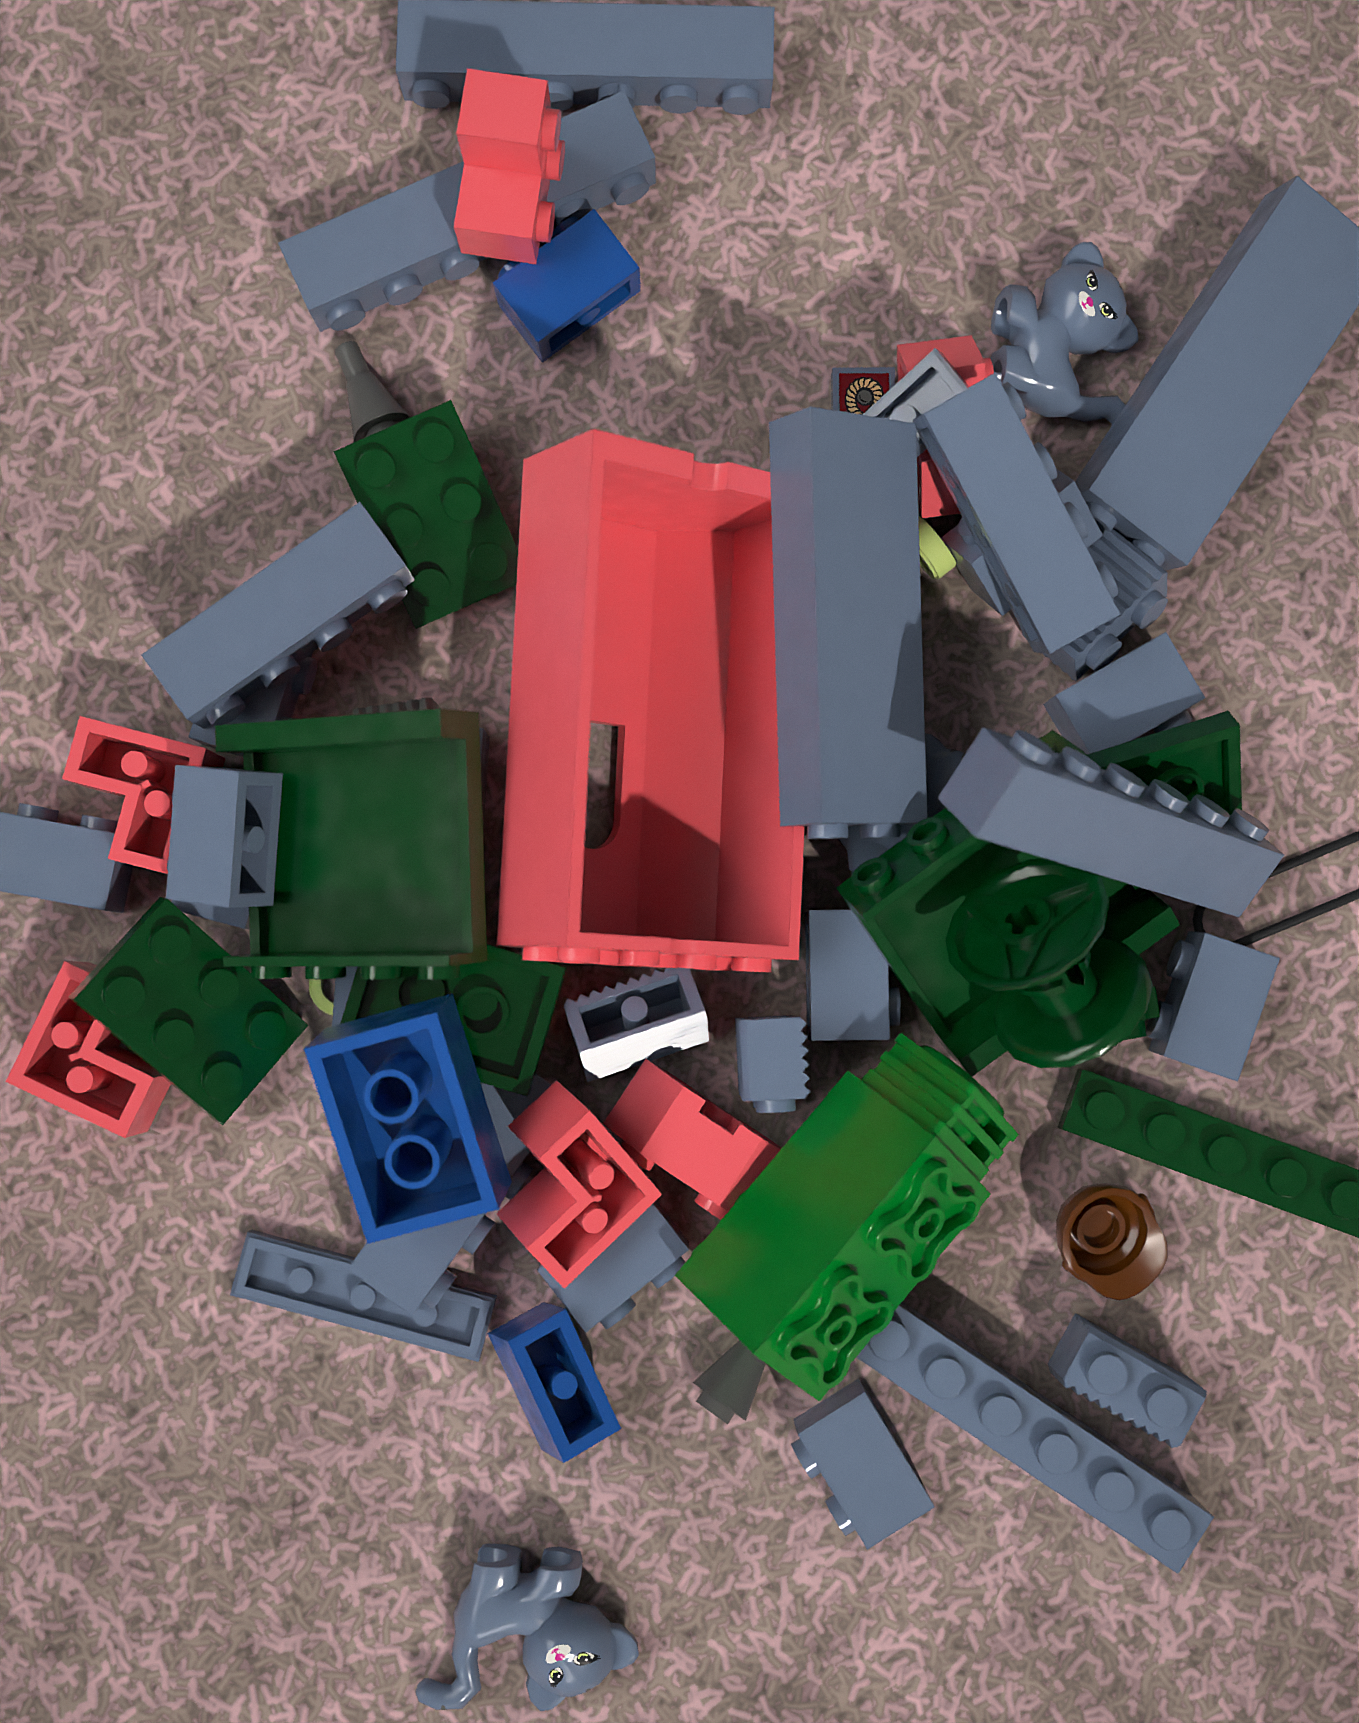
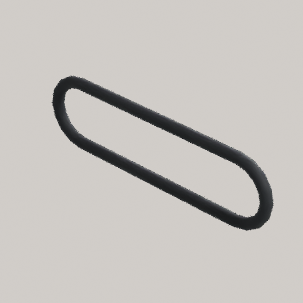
[1192,832,1359,946]

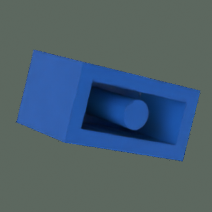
[492,209,641,363]
[487,1302,621,1463]

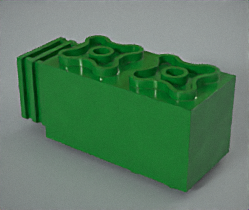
[675,1033,1019,1402]

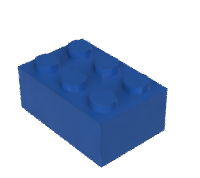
[304,993,512,1244]

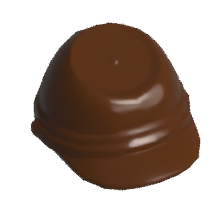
[1056,1183,1168,1301]

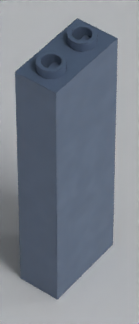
[1075,176,1359,571]
[769,406,927,839]

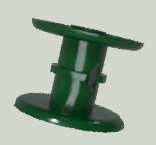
[945,858,1153,1068]

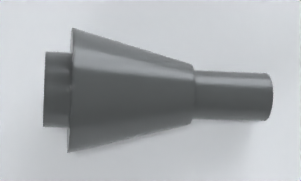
[335,341,411,442]
[692,1340,766,1424]

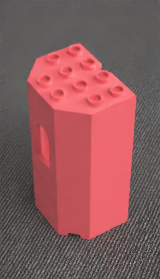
[497,429,805,973]

